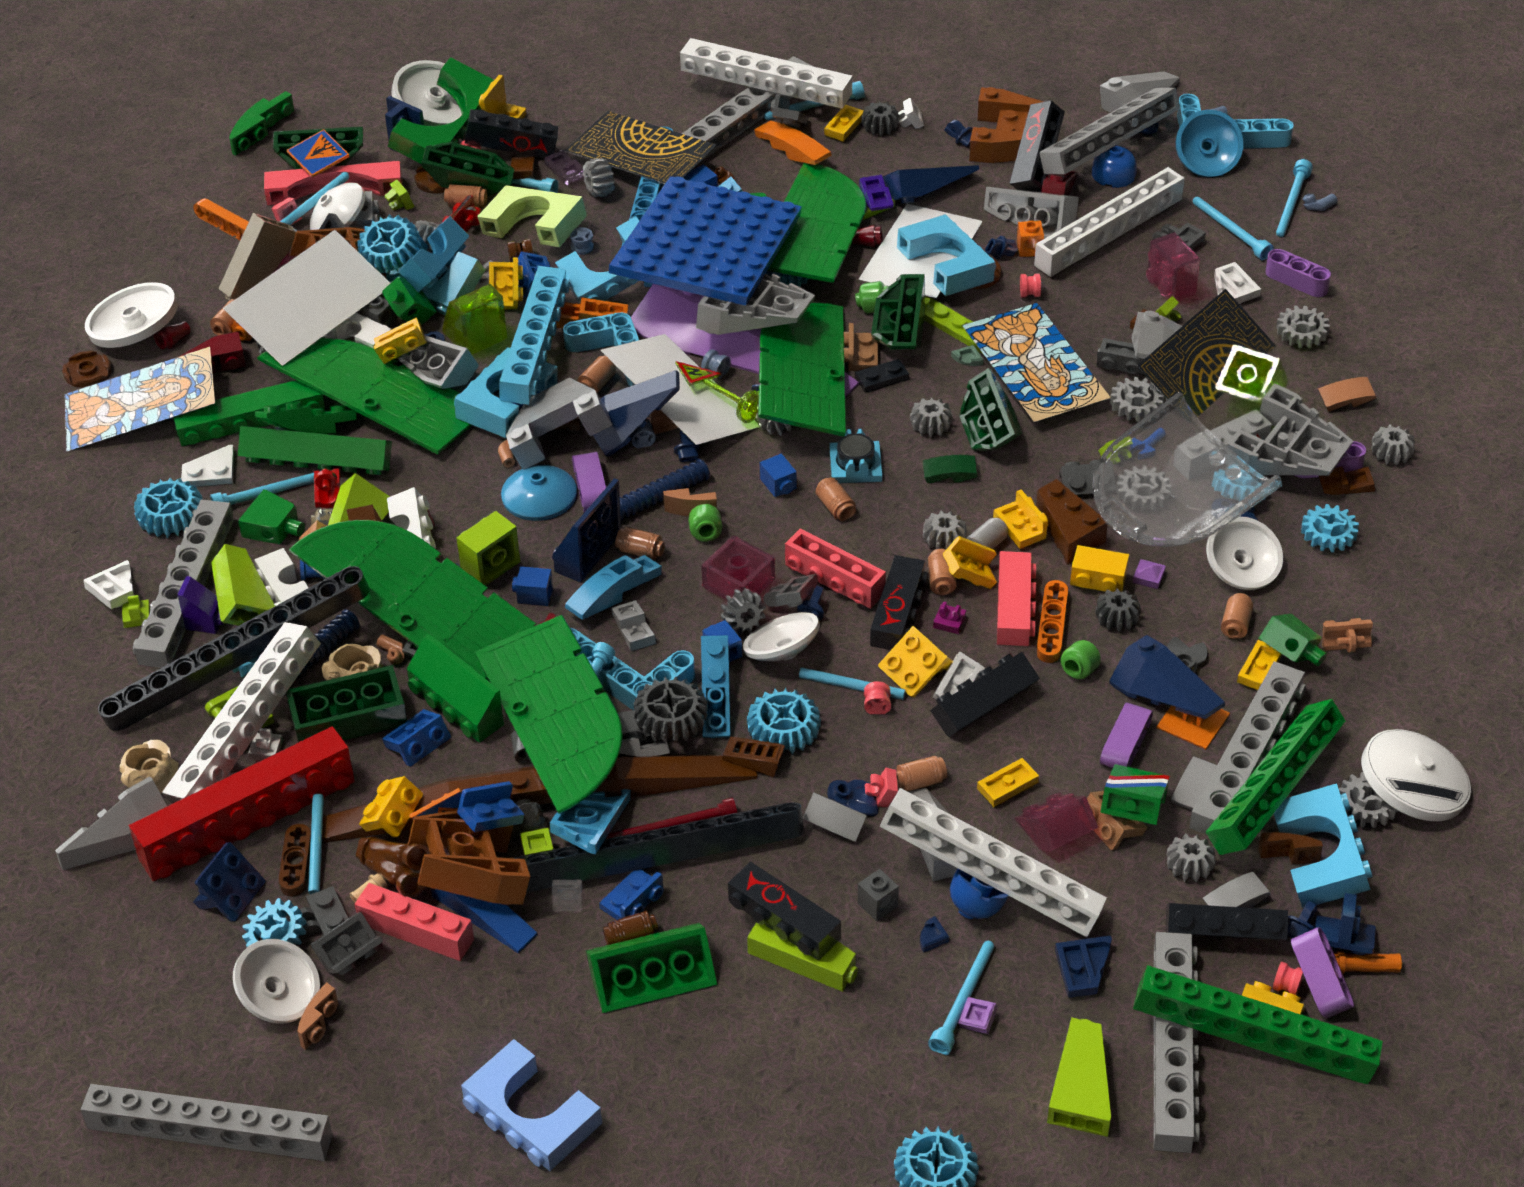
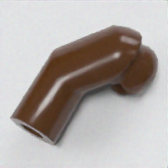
[714,166,735,184]

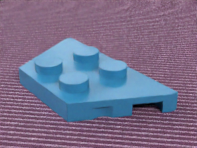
[550,789,631,854]

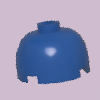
[1092,146,1137,188]
[950,868,1009,919]

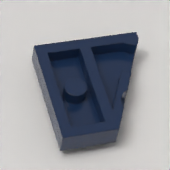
[1055,936,1112,998]

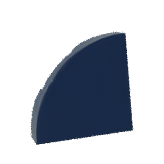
[920,916,949,952]

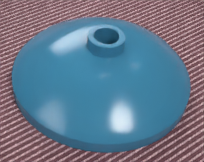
[1176,110,1243,177]
[501,465,577,521]

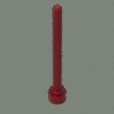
[606,797,737,839]

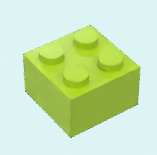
[456,511,521,586]

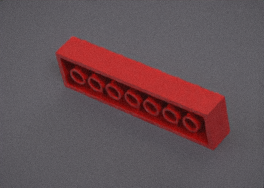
[129,726,355,881]

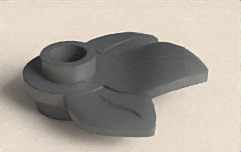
[1167,637,1207,673]

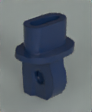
[944,120,973,148]
[985,236,1018,259]
[674,429,700,462]
[797,585,825,620]
[1287,901,1318,938]

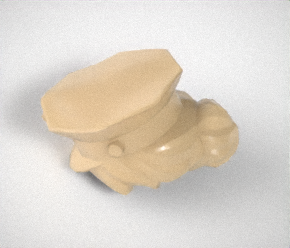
[322,644,384,680]
[120,740,179,794]

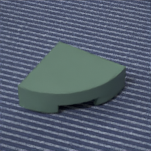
[951,345,983,366]

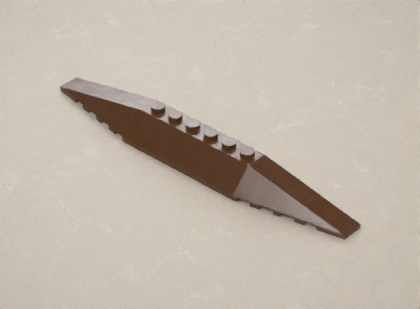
[322,755,757,843]

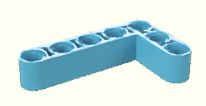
[1177,94,1294,149]
[563,312,639,387]
[570,628,695,710]

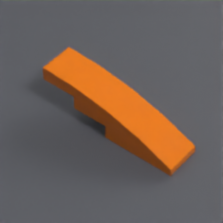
[754,120,832,165]
[555,297,628,328]

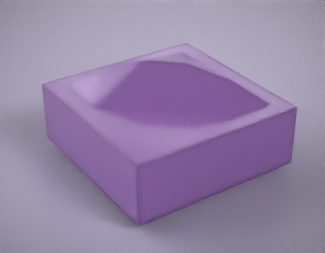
[1133,559,1166,589]
[958,997,998,1034]

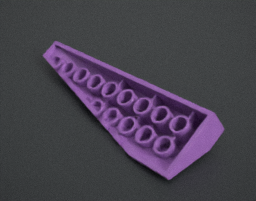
[631,284,859,397]

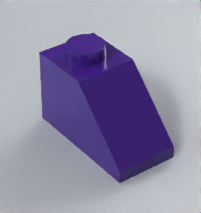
[177,576,224,634]

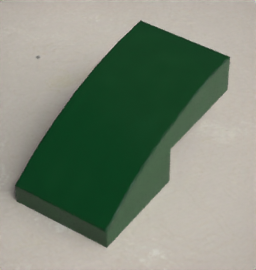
[923,455,978,483]

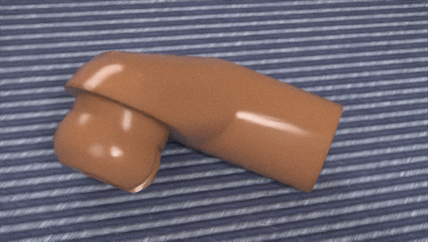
[498,440,515,468]
[377,635,405,665]

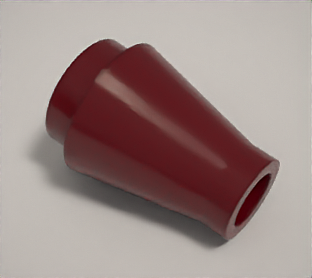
[851,225,883,248]
[154,321,191,349]

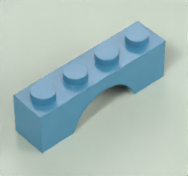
[398,216,469,292]

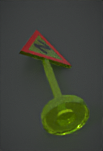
[675,361,759,423]

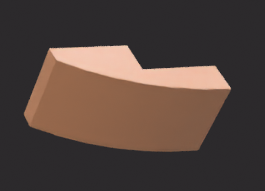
[1318,377,1376,412]
[663,488,717,516]
[297,983,339,1050]

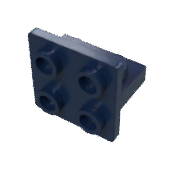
[385,96,424,152]
[193,842,265,922]
[1315,893,1376,955]

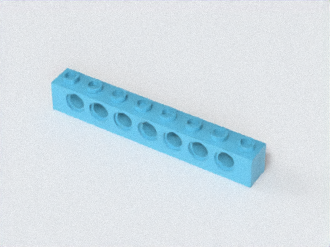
[499,266,570,405]

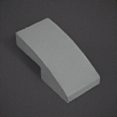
[611,600,656,651]
[620,737,670,757]
[1171,756,1217,810]
[803,792,866,842]
[1203,872,1271,908]

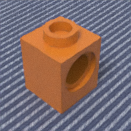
[1017,221,1044,257]

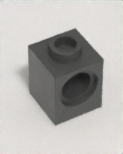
[360,296,396,328]
[858,869,899,921]

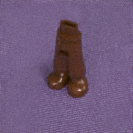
[356,837,431,898]

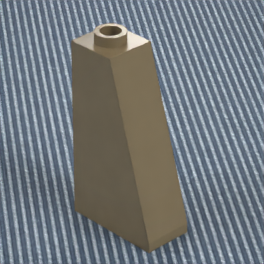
[219,213,297,300]

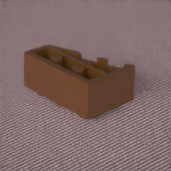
[1036,479,1108,565]

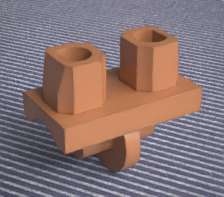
[1322,618,1373,652]

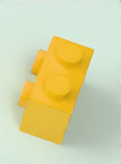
[1070,545,1129,592]

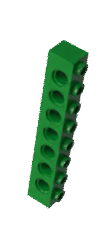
[1205,699,1346,855]
[1133,965,1383,1084]

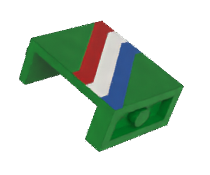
[1100,764,1170,825]

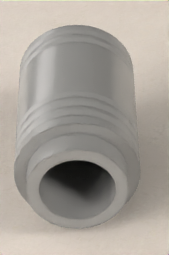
[966,518,1008,549]

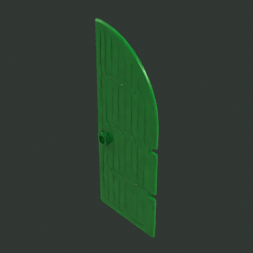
[767,163,867,283]
[758,303,846,437]
[257,338,472,454]
[289,520,536,679]
[475,615,622,814]

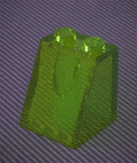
[442,284,507,355]
[1215,345,1288,404]

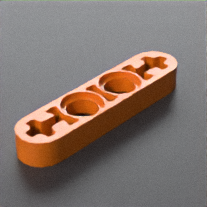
[193,198,249,240]
[1037,580,1068,663]

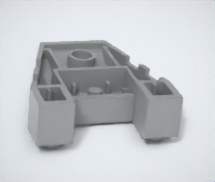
[696,274,815,335]
[506,378,612,470]
[1223,383,1353,475]

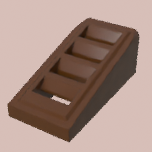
[722,737,785,777]

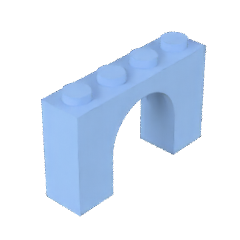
[461,1039,602,1171]

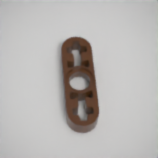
[279,824,311,897]

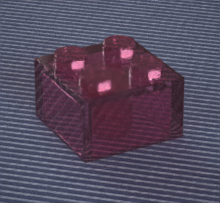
[1146,232,1200,301]
[701,535,775,601]

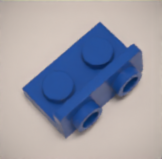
[518,252,550,298]
[382,709,451,767]
[457,781,525,832]
[599,869,664,920]

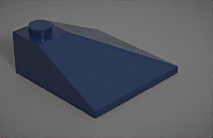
[552,478,621,583]

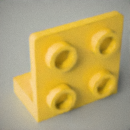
[479,75,527,119]
[878,626,953,697]

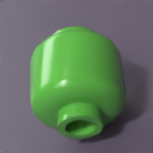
[855,281,888,313]
[688,504,723,542]
[1061,640,1101,679]

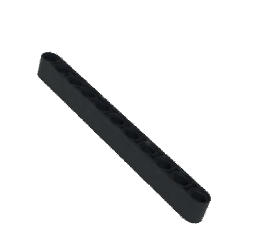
[98,566,370,731]
[514,802,805,892]

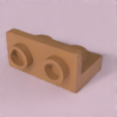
[844,323,878,371]
[1079,791,1147,850]

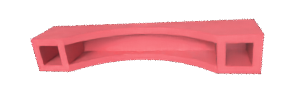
[264,161,402,205]

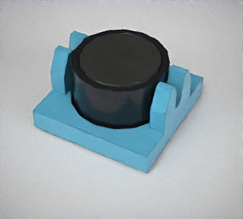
[829,429,882,483]

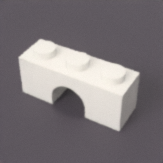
[323,313,391,349]
[387,487,436,549]
[254,548,308,606]

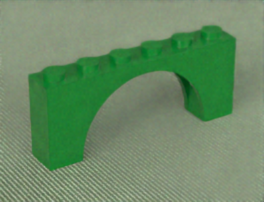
[387,57,494,164]

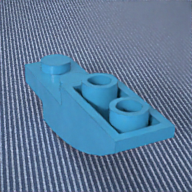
[565,555,662,620]
[701,635,730,738]

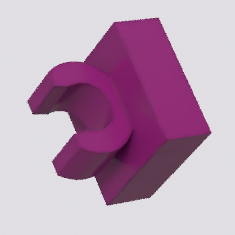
[933,602,966,634]

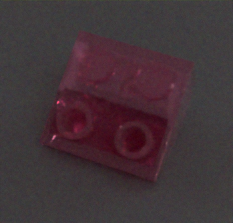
[1014,793,1098,851]

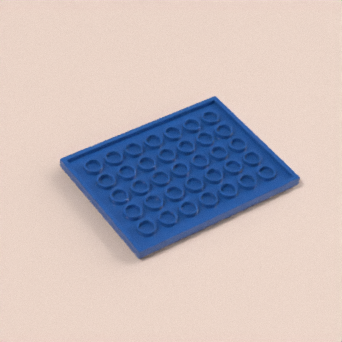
[609,176,802,306]

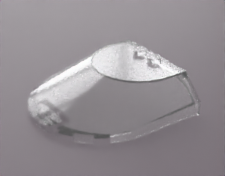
[1092,392,1282,547]

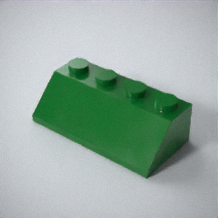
[407,634,504,743]
[586,923,717,1013]

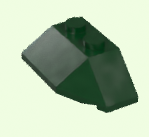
[273,127,364,170]
[421,142,514,196]
[871,274,925,349]
[959,368,1023,451]

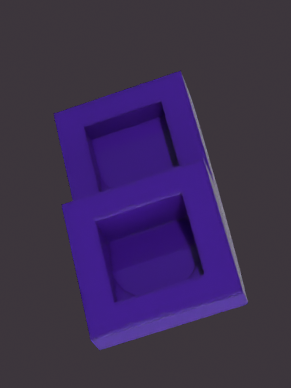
[859,175,894,211]

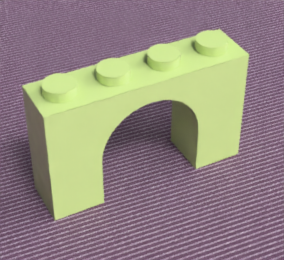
[478,185,587,247]

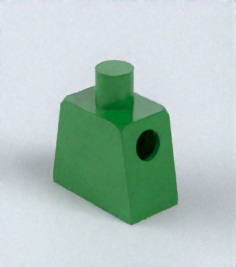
[382,277,436,325]
[238,489,305,544]
[1259,614,1327,666]

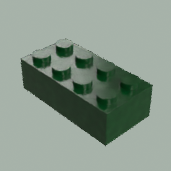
[286,665,407,743]

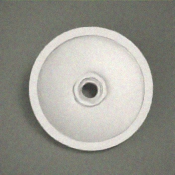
[310,183,365,230]
[1206,517,1283,590]
[743,612,820,661]
[233,939,320,1024]

